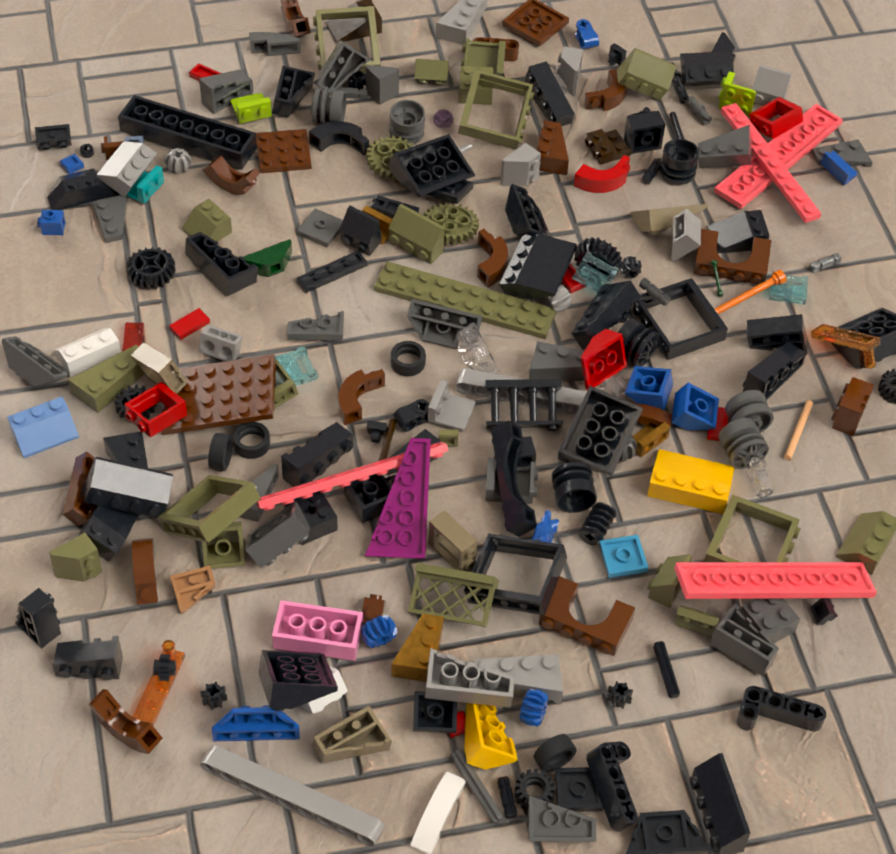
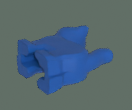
[531,510,559,543]

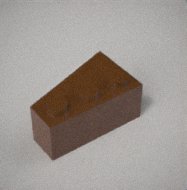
[537,120,569,175]
[831,377,874,436]

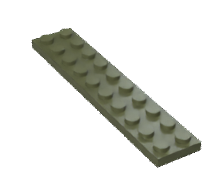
[374,261,557,339]

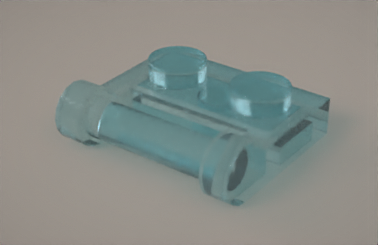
[572,251,619,293]
[769,271,808,305]
[275,346,319,386]

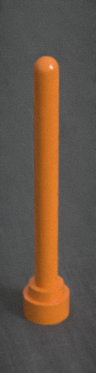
[715,269,787,315]

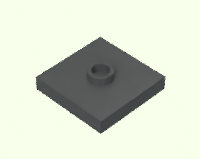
[297,208,343,247]

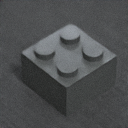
[740,598,800,643]

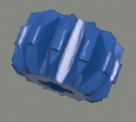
[361,615,397,648]
[519,689,548,726]

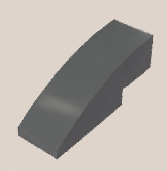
[249,32,300,56]

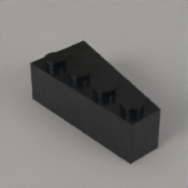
[185,232,258,296]
[571,280,641,350]
[281,422,354,487]

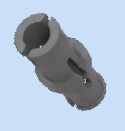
[685,96,713,125]

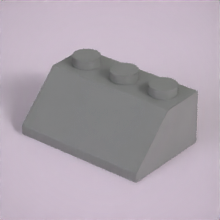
[96,142,157,197]

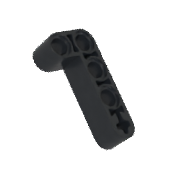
[737,686,826,732]
[586,741,638,832]

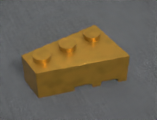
[391,613,444,682]

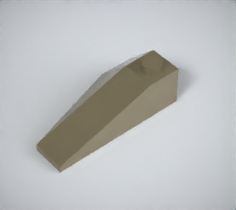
[631,204,708,235]

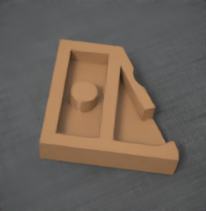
[170,565,215,614]

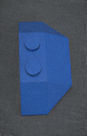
[212,705,300,742]

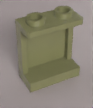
[461,38,506,76]

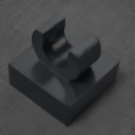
[607,43,627,65]
[366,420,387,443]
[810,598,838,625]

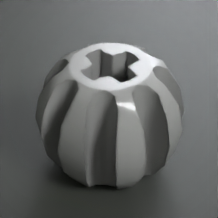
[165,148,191,174]
[545,285,571,312]

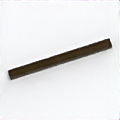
[378,418,397,461]

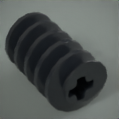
[578,502,617,545]

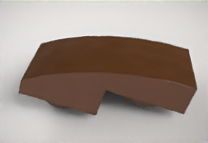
[635,403,672,427]

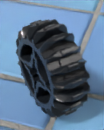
[574,237,622,281]
[126,246,176,290]

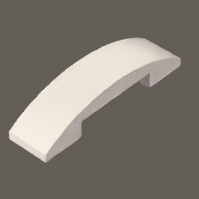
[410,772,466,854]

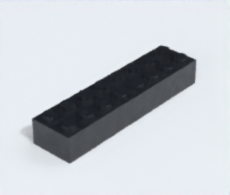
[118,95,257,170]

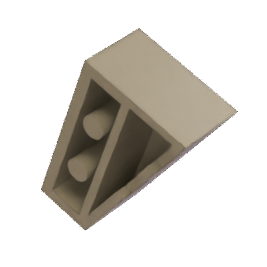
[312,706,392,764]

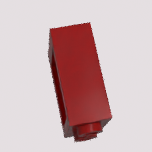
[749,97,803,139]
[125,382,187,438]

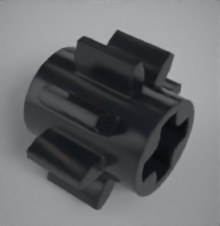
[348,70,366,90]
[620,256,642,278]
[153,654,176,681]
[606,681,633,709]
[200,682,227,710]

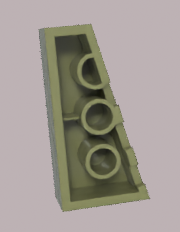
[68,345,144,413]

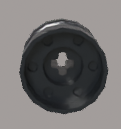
[660,139,699,184]
[618,318,661,366]
[551,462,597,513]

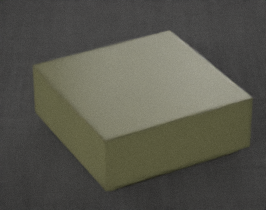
[438,429,459,447]

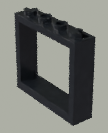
[632,278,728,360]
[464,533,567,616]

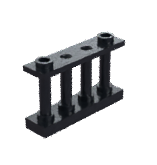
[484,379,563,431]

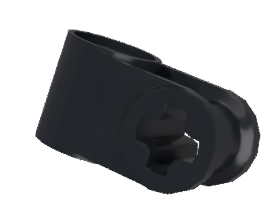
[393,399,430,432]

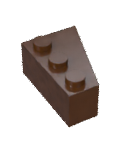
[62,451,96,526]

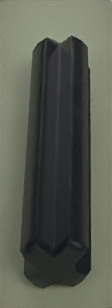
[653,641,680,699]

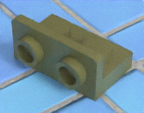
[675,605,720,636]

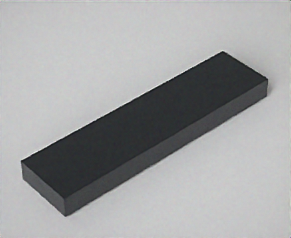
[296,251,367,293]

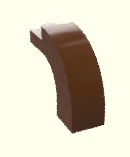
[280,0,311,37]
[584,69,627,111]
[203,156,260,195]
[477,229,508,288]
[338,369,385,425]
[132,538,158,605]
[88,689,163,754]

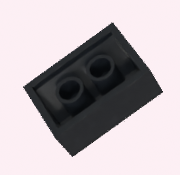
[680,51,735,86]

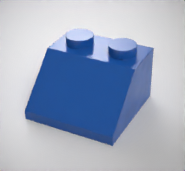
[625,366,673,410]
[671,382,719,430]

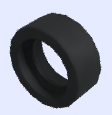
[390,341,426,376]
[233,422,270,459]
[208,433,233,471]
[533,734,577,773]

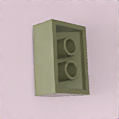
[617,48,676,101]
[388,204,445,264]
[836,511,896,575]

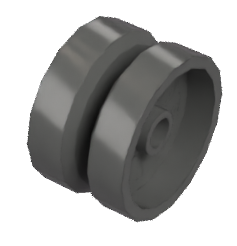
[725,390,774,433]

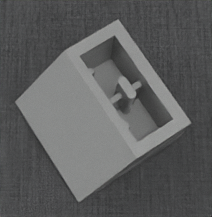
[671,209,701,262]

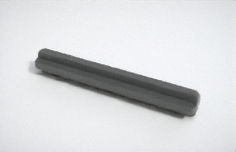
[451,749,503,824]

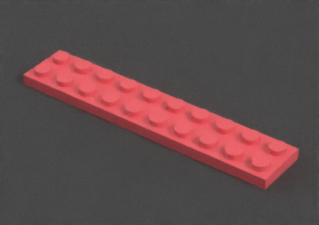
[714,104,843,209]
[674,562,877,599]

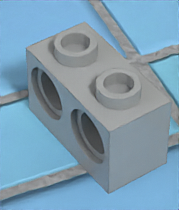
[198,325,243,362]

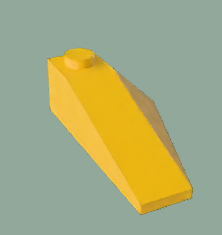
[464,703,518,770]

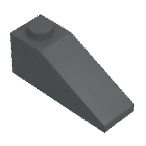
[240,464,279,522]

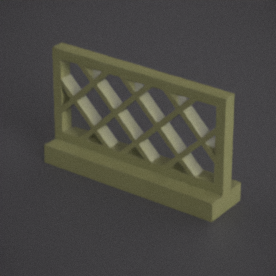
[408,563,499,627]

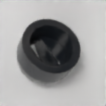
[80,143,94,158]

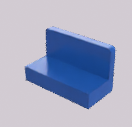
[820,151,857,186]

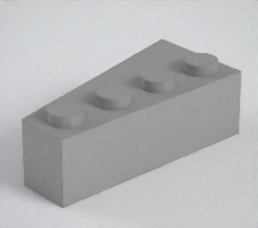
[425,648,514,707]

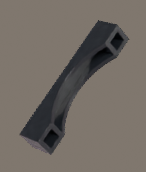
[491,420,537,537]

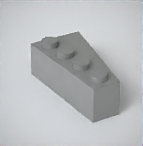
[436,0,487,45]
[474,655,563,704]

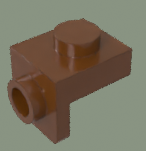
[101,136,125,160]
[362,594,386,622]

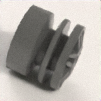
[311,88,347,124]
[389,100,425,145]
[718,418,769,469]

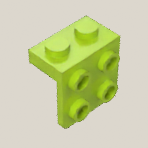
[718,71,756,117]
[231,93,272,124]

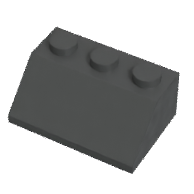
[246,501,310,568]

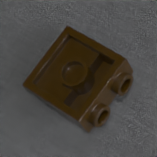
[585,129,631,165]

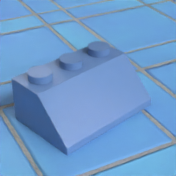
[7,397,79,458]

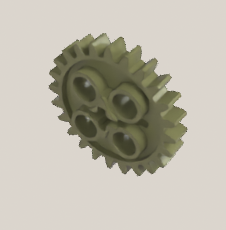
[366,135,413,182]
[424,202,479,245]

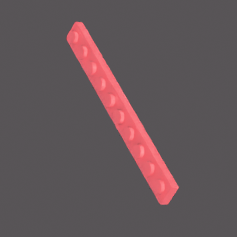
[721,103,821,223]
[256,442,448,511]

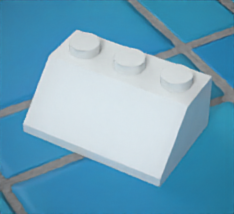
[54,328,121,377]

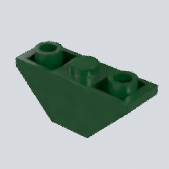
[243,239,292,277]

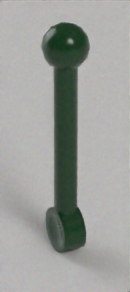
[711,260,723,297]

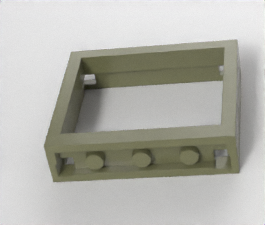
[313,6,381,73]
[458,69,534,149]
[157,475,261,543]
[704,494,801,562]

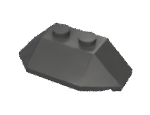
[407,299,483,349]
[2,336,68,387]

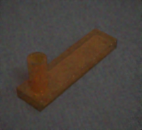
[811,324,881,369]
[133,640,185,727]

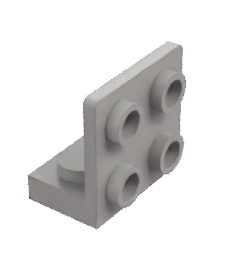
[428,380,476,431]

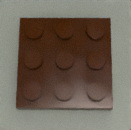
[502,0,569,47]
[256,129,312,173]

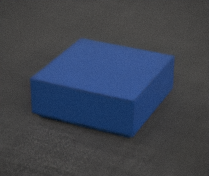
[60,153,84,174]

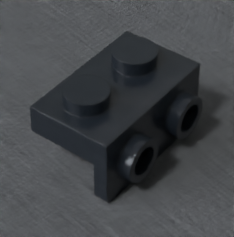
[35,124,72,150]

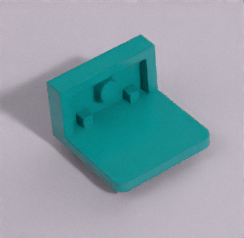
[127,165,164,204]

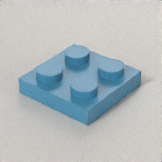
[599,535,649,578]

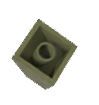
[414,59,449,84]
[182,199,232,241]
[202,521,245,569]
[49,533,102,582]
[647,554,692,608]

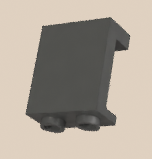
[485,458,538,504]

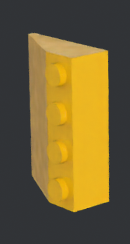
[647,449,734,514]

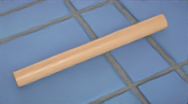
[784,400,813,460]

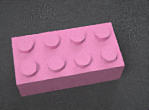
[272,600,363,661]

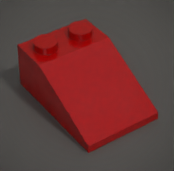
[581,329,627,391]

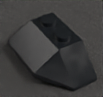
[47,168,120,210]
[505,184,549,236]

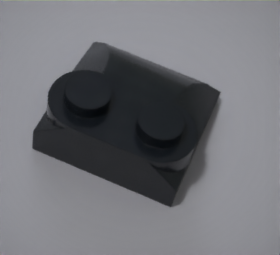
[413,691,457,733]

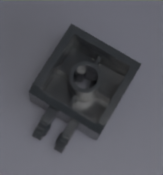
[344,474,396,524]
[284,491,338,545]

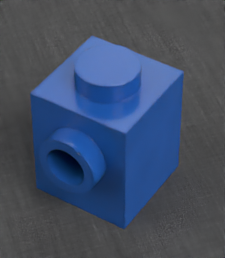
[37,210,66,235]

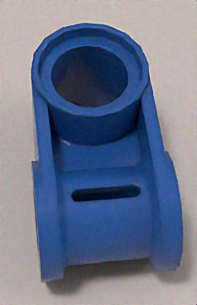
[575,19,599,50]

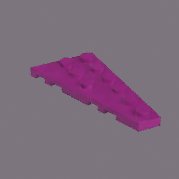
[365,438,431,559]

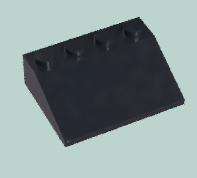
[388,134,475,197]
[499,234,577,299]
[824,308,896,369]
[558,386,643,476]
[259,650,338,711]

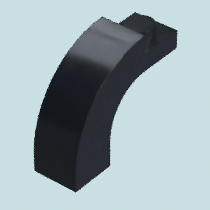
[309,121,369,156]

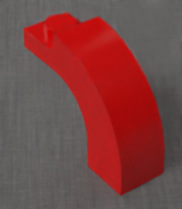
[574,155,631,193]

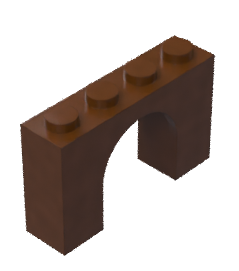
[694,229,772,284]
[539,576,635,656]

